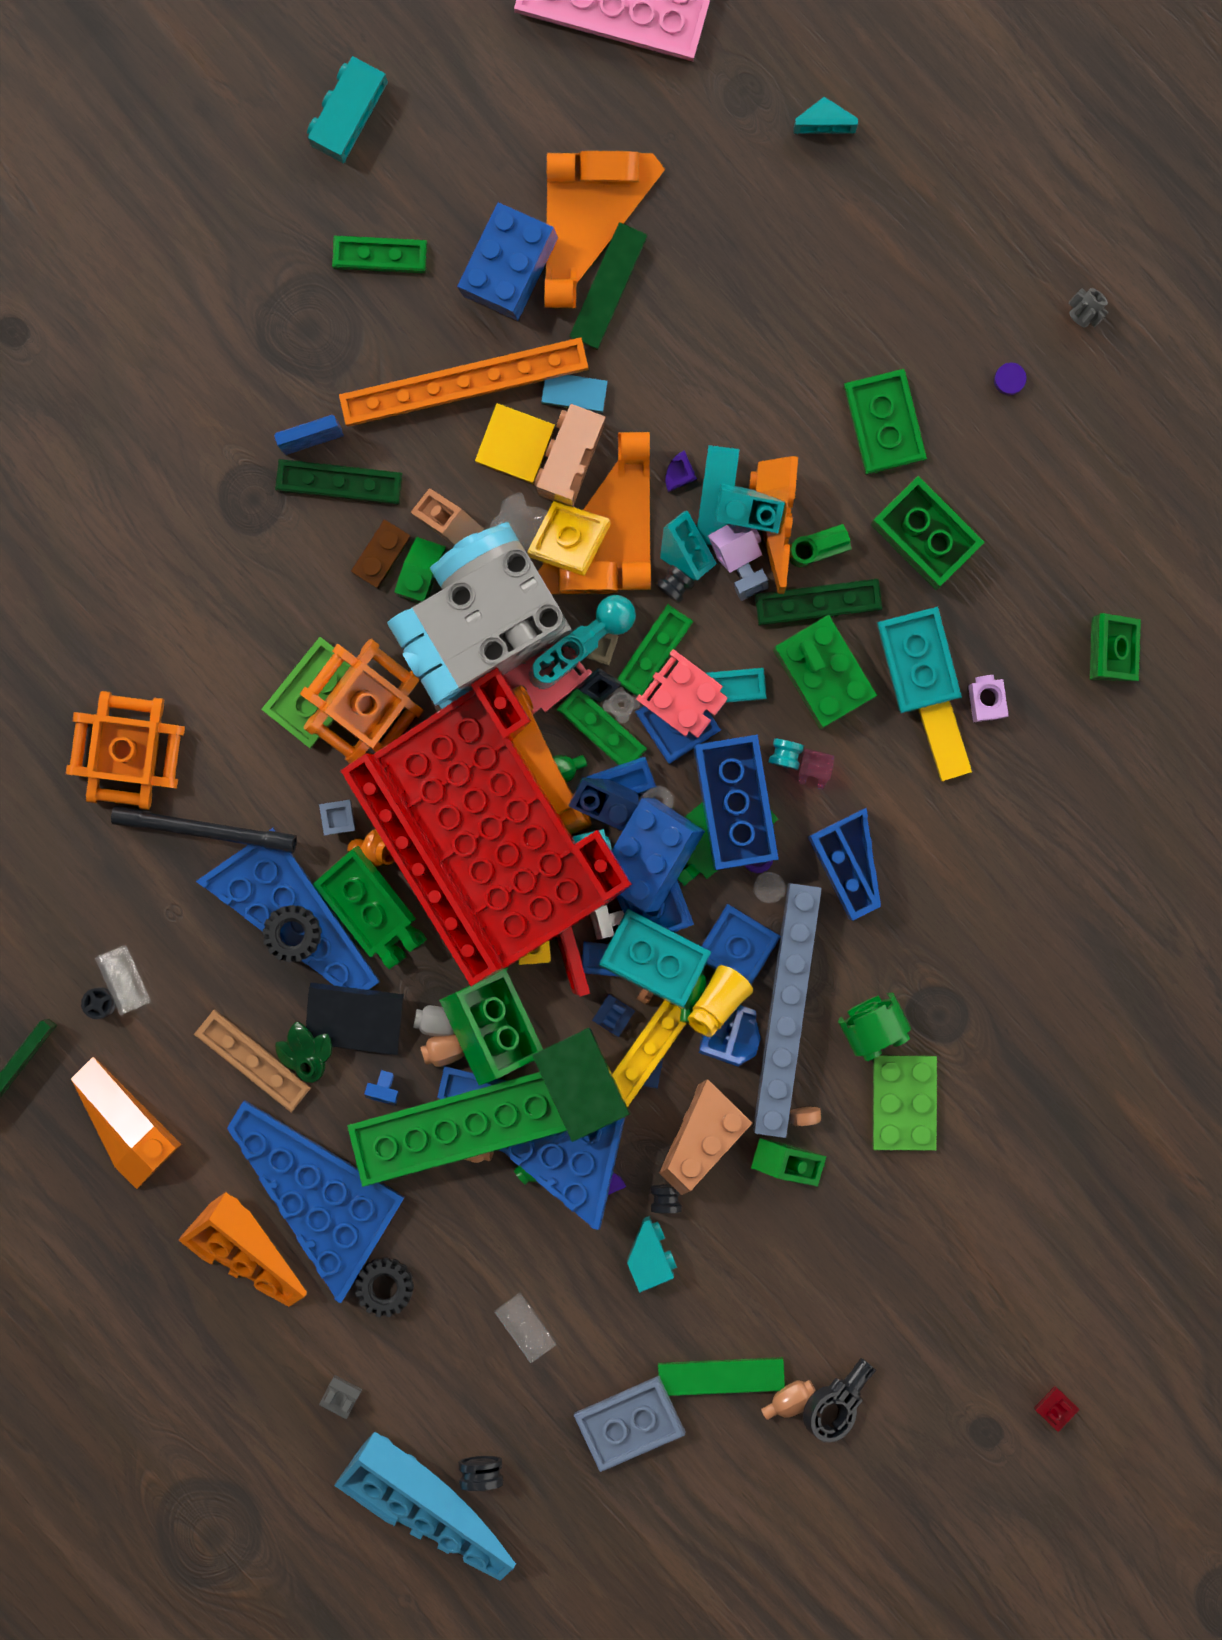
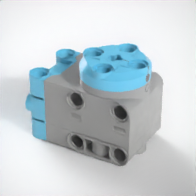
[387,522,572,709]

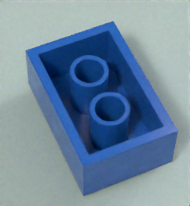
[457,202,558,321]
[612,798,705,912]

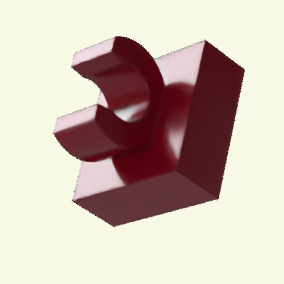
[1034,1386,1080,1432]

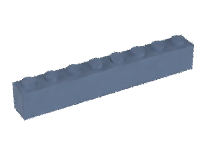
[753,883,822,1138]

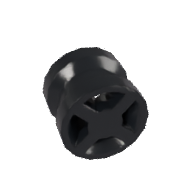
[655,565,695,604]
[81,987,117,1019]
[651,1184,682,1213]

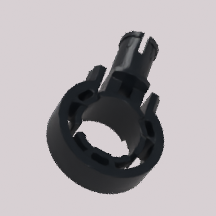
[803,1358,877,1442]

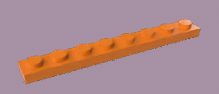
[339,338,589,427]

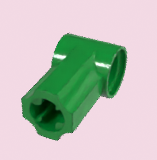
[789,524,852,568]

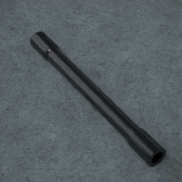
[111,806,297,854]

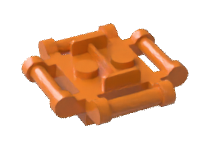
[300,639,424,764]
[66,691,185,810]

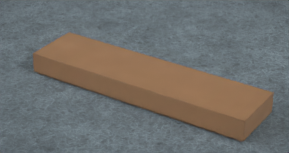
[194,1010,312,1112]

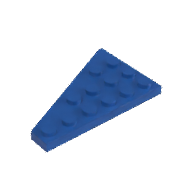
[437,1066,625,1230]
[227,1100,405,1303]

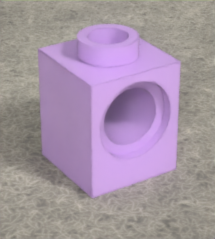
[968,675,1008,723]

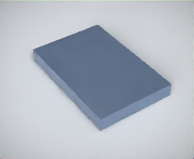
[574,1376,686,1472]

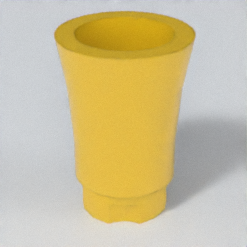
[687,965,753,1037]

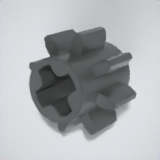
[1068,288,1109,327]

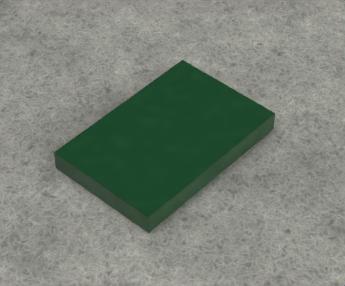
[532,1028,631,1142]

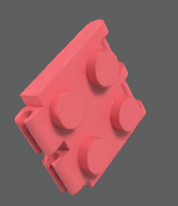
[503,647,593,714]
[636,650,728,738]

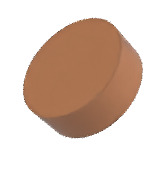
[789,1107,821,1126]

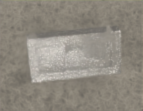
[95,945,151,1015]
[494,1292,557,1363]

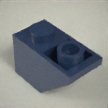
[568,777,639,831]

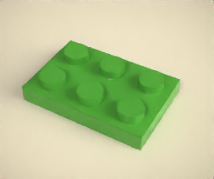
[261,637,350,749]
[873,1055,937,1150]

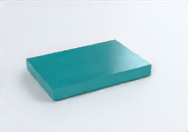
[876,607,962,713]
[598,909,711,1009]

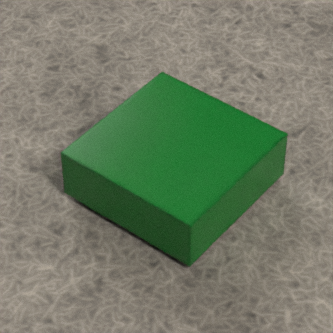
[799,638,825,673]

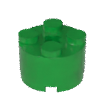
[838,992,911,1061]

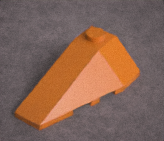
[749,456,798,594]
[71,1057,182,1189]
[179,1192,307,1307]

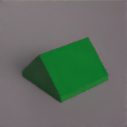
[1090,613,1141,681]

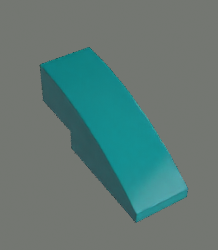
[697,445,740,545]

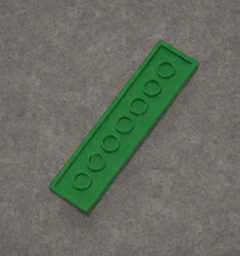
[347,1072,567,1187]

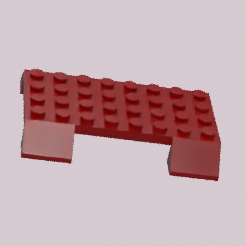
[340,667,632,986]

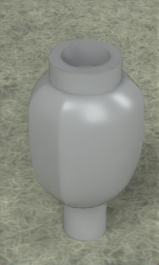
[413,1005,455,1036]

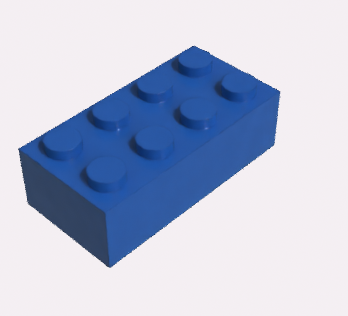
[694,734,779,871]

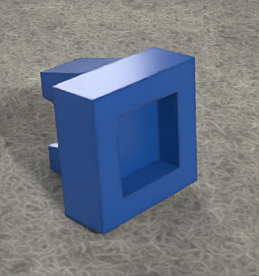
[364,1070,399,1106]

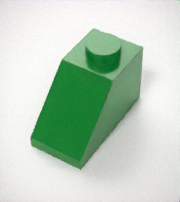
[394,537,446,603]
[751,1138,827,1186]

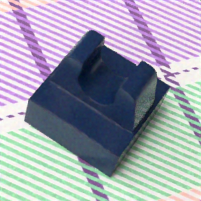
[592,994,635,1037]

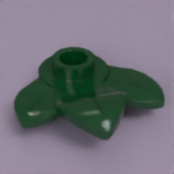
[275,1021,332,1083]

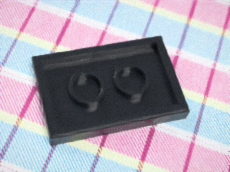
[306,983,404,1055]

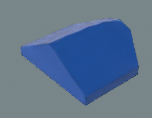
[698,1005,760,1067]

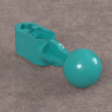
[529,595,636,689]

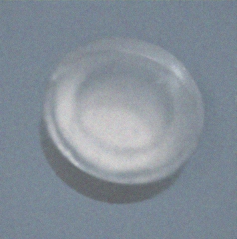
[754,872,785,903]

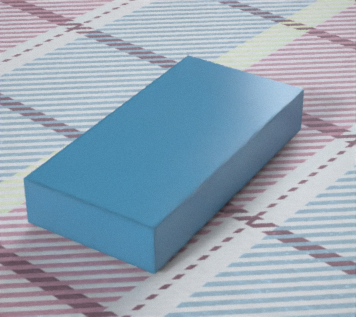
[541,375,608,413]

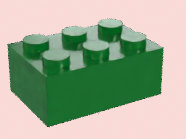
[870,476,985,590]
[773,615,877,729]
[439,969,543,1086]

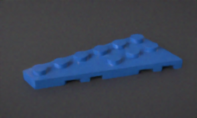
[196,828,380,990]

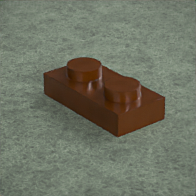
[351,519,411,589]

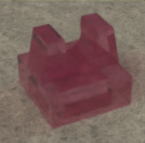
[799,748,834,789]

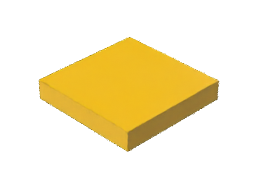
[475,403,555,484]
[527,501,611,576]

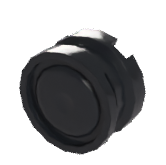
[458,1456,503,1491]

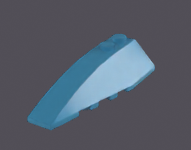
[334,1432,516,1581]

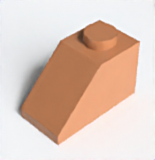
[411,488,484,546]

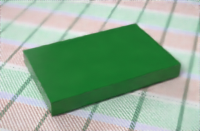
[843,369,927,475]

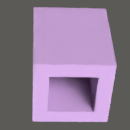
[708,524,762,573]

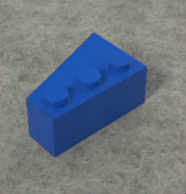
[808,808,881,921]

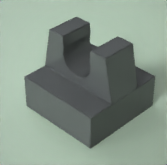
[319,1375,362,1419]

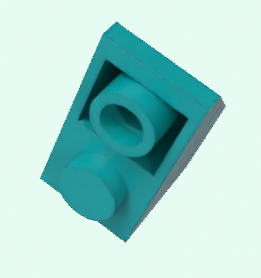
[714,484,785,533]
[627,1216,677,1293]

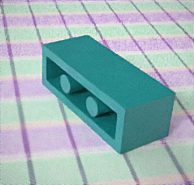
[307,56,388,164]

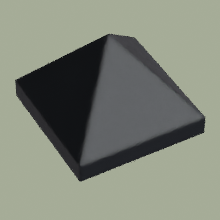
[577,668,622,703]

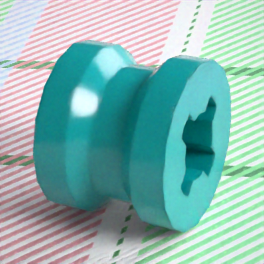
[768,738,804,770]

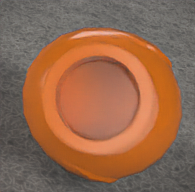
[347,829,395,867]

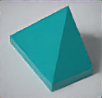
[794,97,858,134]
[660,511,717,581]

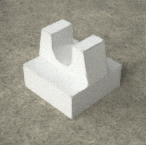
[590,905,624,939]

